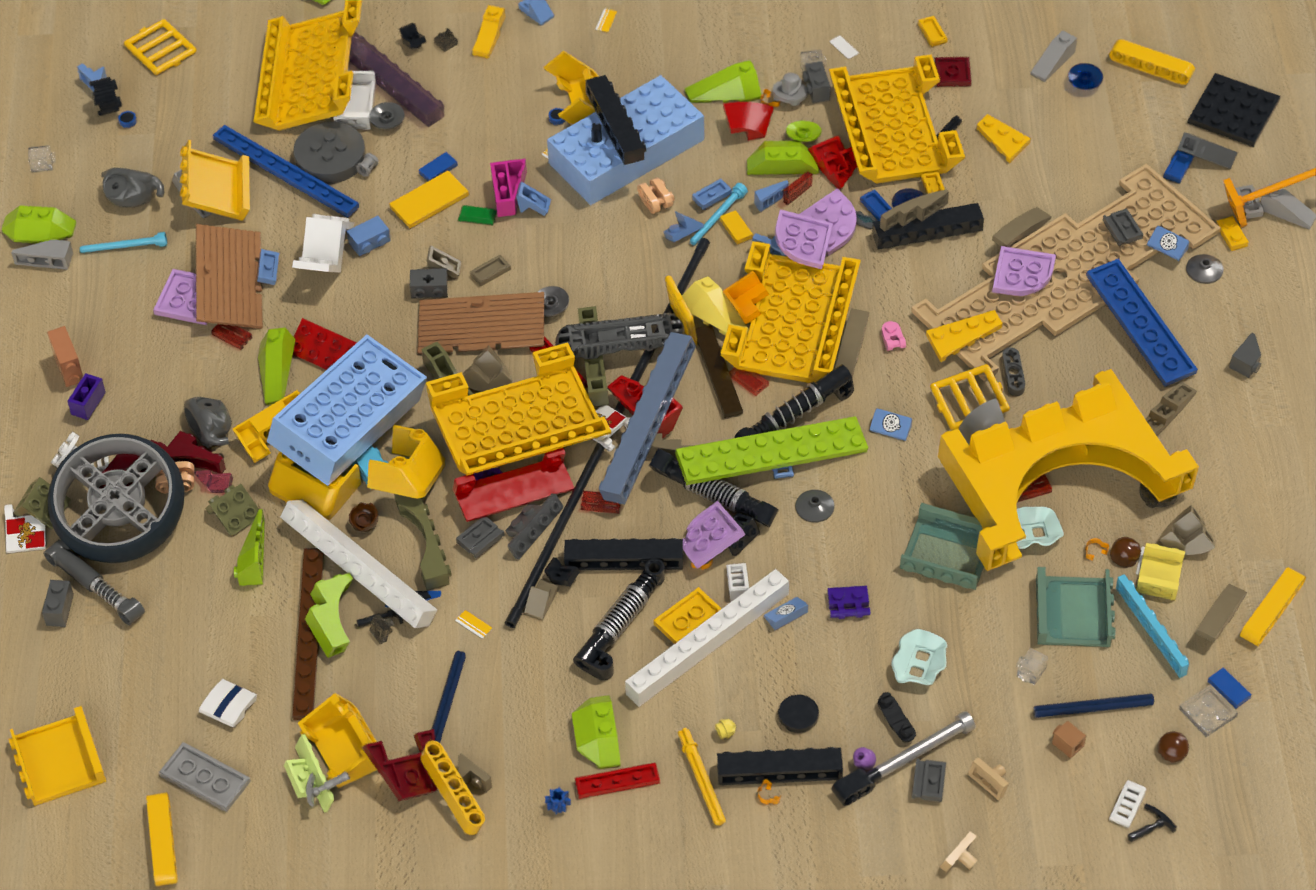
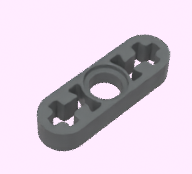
[1002,347,1025,396]

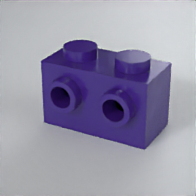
[67,373,106,420]

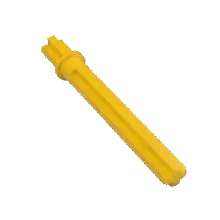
[678,728,726,826]

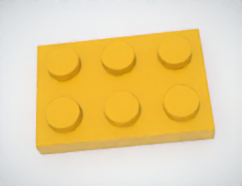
[653,587,722,644]

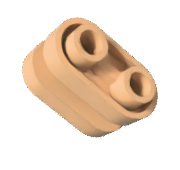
[637,177,675,214]
[155,461,195,494]

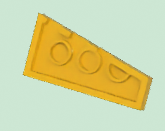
[926,310,1003,362]

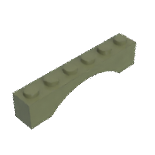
[578,306,609,407]
[421,341,473,396]
[394,494,452,591]

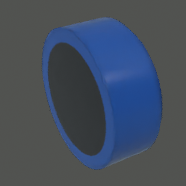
[549,108,565,125]
[118,111,137,128]

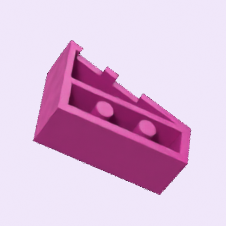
[490,159,527,217]

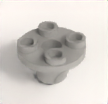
[772,73,807,106]

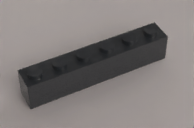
[586,75,646,165]
[872,203,984,250]
[564,538,683,570]
[717,747,843,786]

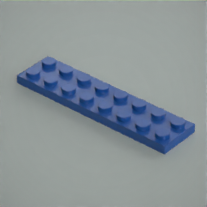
[1086,258,1198,387]

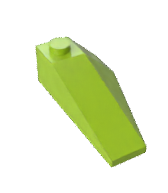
[685,60,762,103]

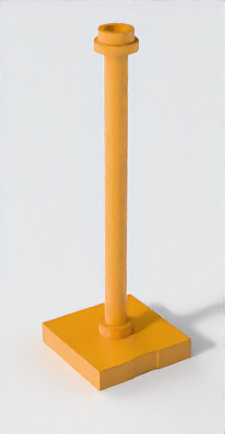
[1223,168,1316,228]

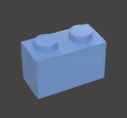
[347,216,391,256]

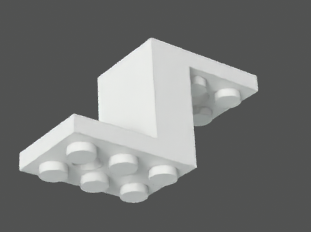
[292,214,354,273]

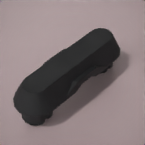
[878,692,916,742]

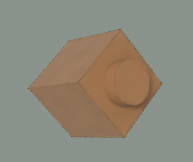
[1052,721,1086,759]

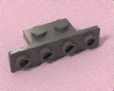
[505,493,563,559]

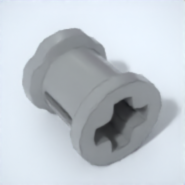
[356,153,379,177]

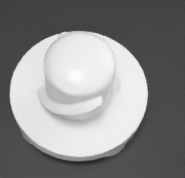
[51,431,79,468]

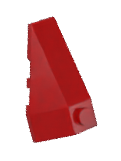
[607,375,683,439]

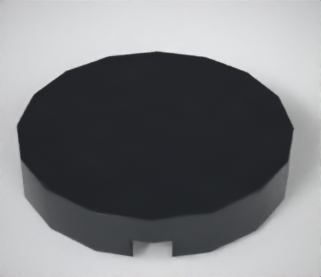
[778,694,819,733]

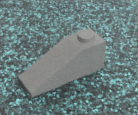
[1031,30,1077,82]
[1261,183,1316,230]
[12,240,73,270]

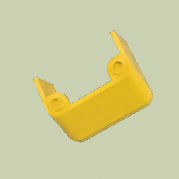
[543,50,599,125]
[367,425,445,498]
[268,452,361,520]

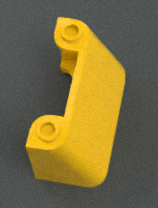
[298,693,377,788]

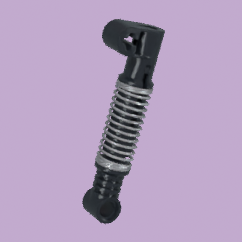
[649,449,779,527]
[573,559,665,680]

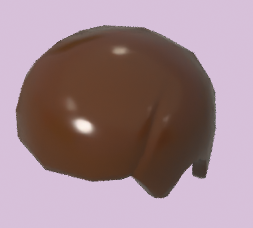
[349,502,378,532]
[1110,537,1141,567]
[1158,731,1189,763]

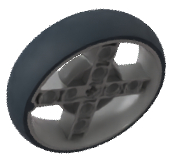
[48,434,184,563]

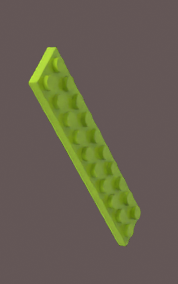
[675,416,868,485]

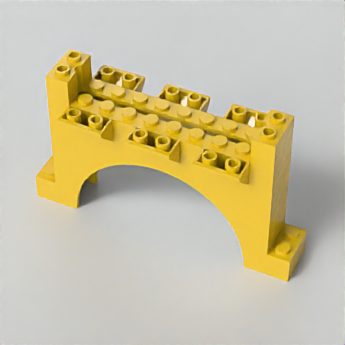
[938,369,1199,571]

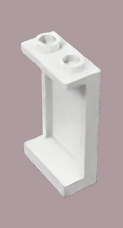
[334,71,376,129]

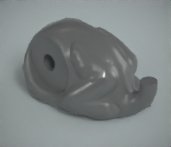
[101,168,164,207]
[184,397,232,448]

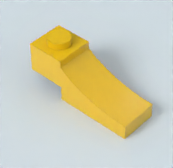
[472,5,505,58]

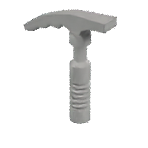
[306,771,350,807]

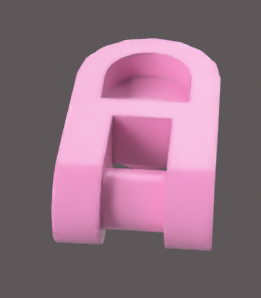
[882,321,906,351]

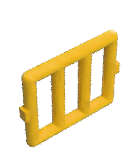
[124,19,197,75]
[665,275,698,346]
[930,364,1010,431]

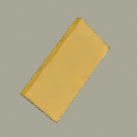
[389,171,469,229]

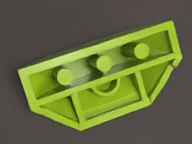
[747,141,819,175]
[1,205,76,244]
[572,695,621,769]

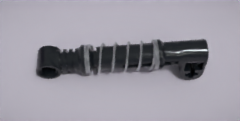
[734,364,854,438]

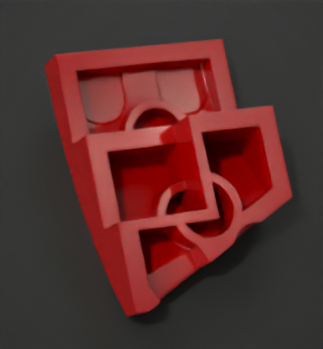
[723,102,774,140]
[808,135,857,189]

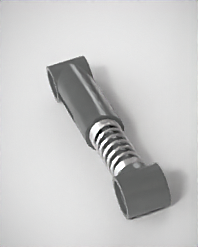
[43,539,145,625]

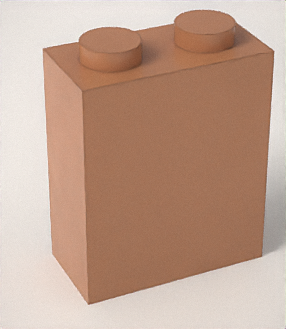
[47,326,83,387]

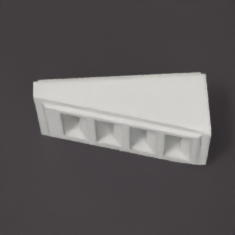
[726,563,749,602]
[1109,780,1146,828]

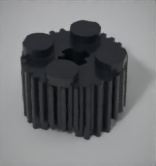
[89,77,122,116]

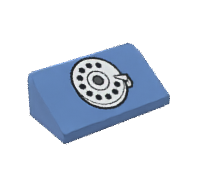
[1147,226,1189,261]
[869,408,912,441]
[764,597,808,630]

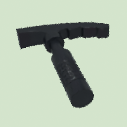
[356,608,403,627]
[1127,803,1177,842]

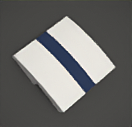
[199,679,257,728]

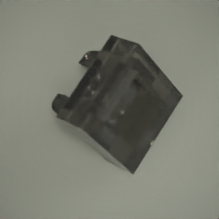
[434,28,458,52]
[369,615,395,644]

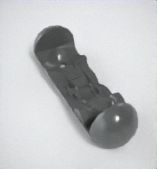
[555,313,685,362]

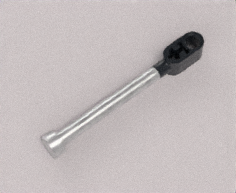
[831,711,975,806]

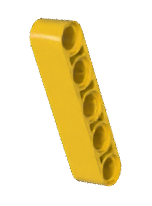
[1109,39,1195,85]
[1240,567,1306,646]
[420,741,485,835]
[146,792,178,887]

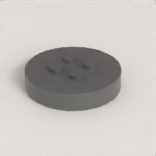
[294,122,366,184]

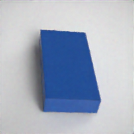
[1163,150,1194,184]
[419,152,458,181]
[860,190,892,221]
[1208,667,1252,709]

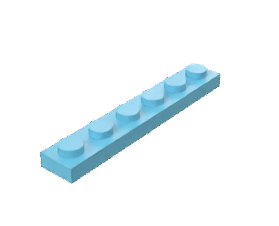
[1116,574,1189,678]

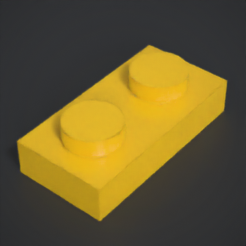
[1216,216,1249,251]

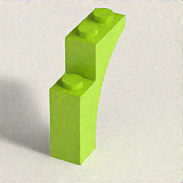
[305,573,353,658]

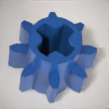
[545,787,571,814]

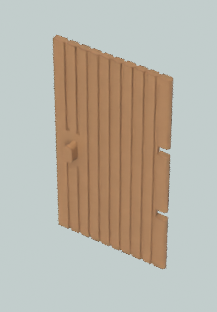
[196,224,263,329]
[418,292,545,355]

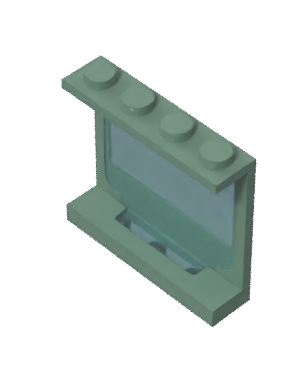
[900,503,984,590]
[1036,567,1116,647]

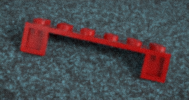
[293,318,357,370]
[453,448,574,522]

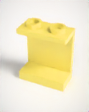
[1136,543,1185,601]

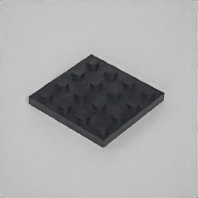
[1188,73,1281,147]

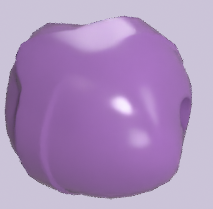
[853,747,876,770]

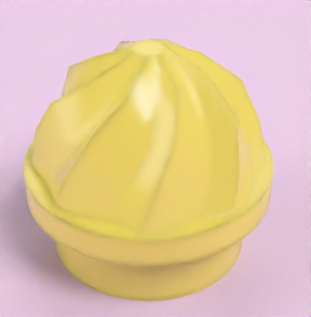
[715,719,736,739]

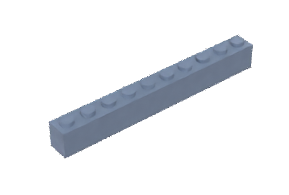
[599,332,696,505]

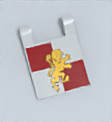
[593,405,630,452]
[4,504,46,553]

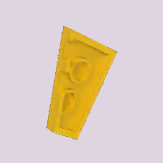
[977,114,1031,164]

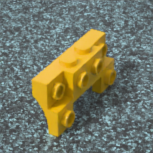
[232,390,300,463]

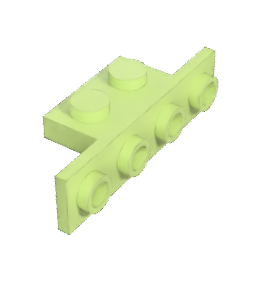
[284,734,334,812]

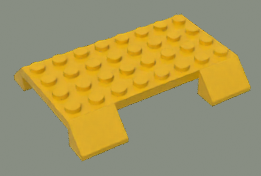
[254,0,362,130]
[829,54,965,183]
[721,241,861,383]
[426,342,611,475]

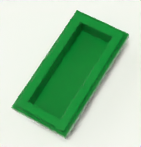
[458,205,497,225]

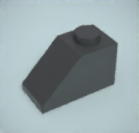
[1229,333,1261,378]

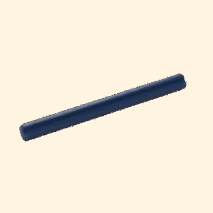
[432,651,466,743]
[1033,693,1154,718]

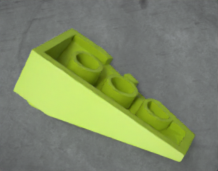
[258,327,296,405]
[234,509,265,586]

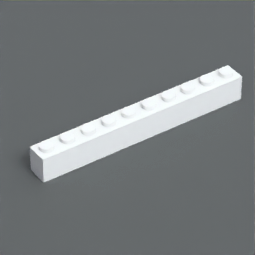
[280,500,437,628]
[625,569,789,707]

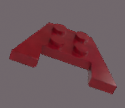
[361,729,437,801]

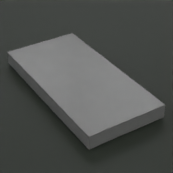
[159,742,251,812]

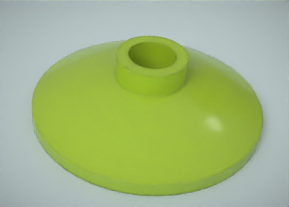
[786,121,822,142]

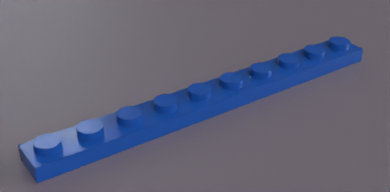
[213,125,359,218]

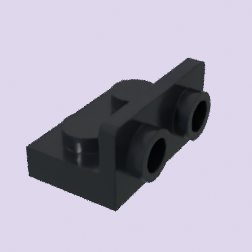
[728,513,760,556]

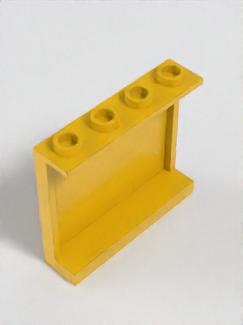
[180,140,250,221]
[8,706,106,806]

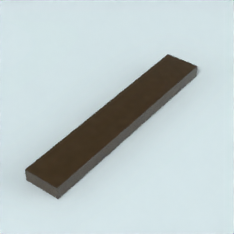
[695,325,743,418]

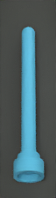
[690,183,748,245]
[79,232,167,253]

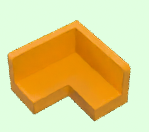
[723,271,769,324]

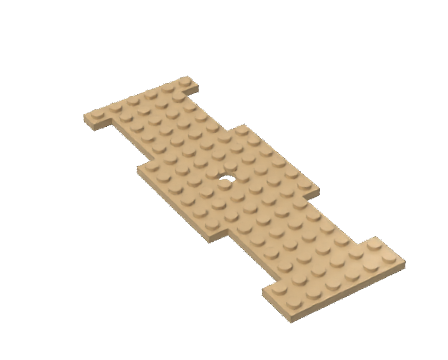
[911,164,1221,381]

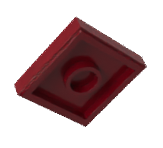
[934,57,972,87]

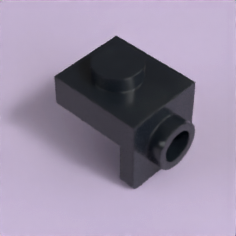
[399,22,426,49]
[544,557,580,586]

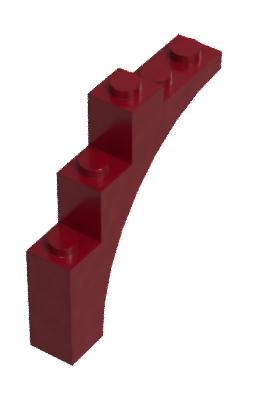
[99,431,226,489]

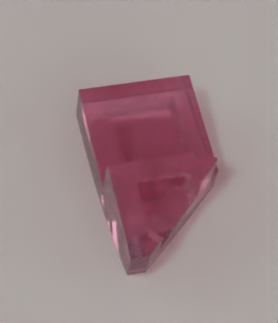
[194,470,233,493]

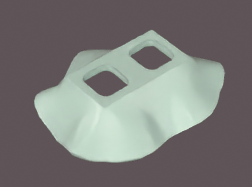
[1016,507,1064,549]
[891,629,947,685]

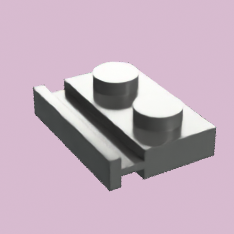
[1102,209,1143,246]
[456,517,504,558]
[912,759,946,802]

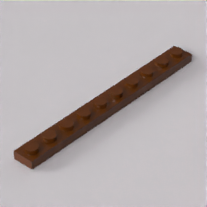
[292,548,324,720]

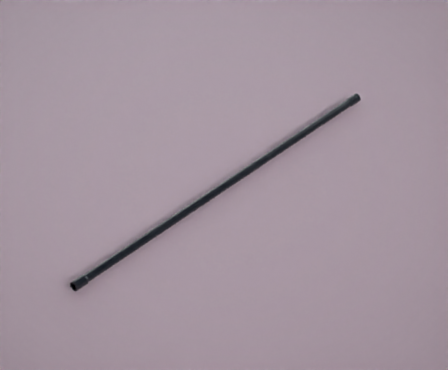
[505,238,710,628]

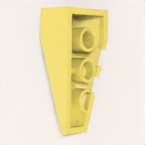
[682,276,749,336]

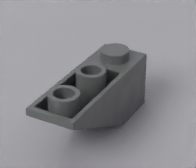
[1178,132,1238,169]

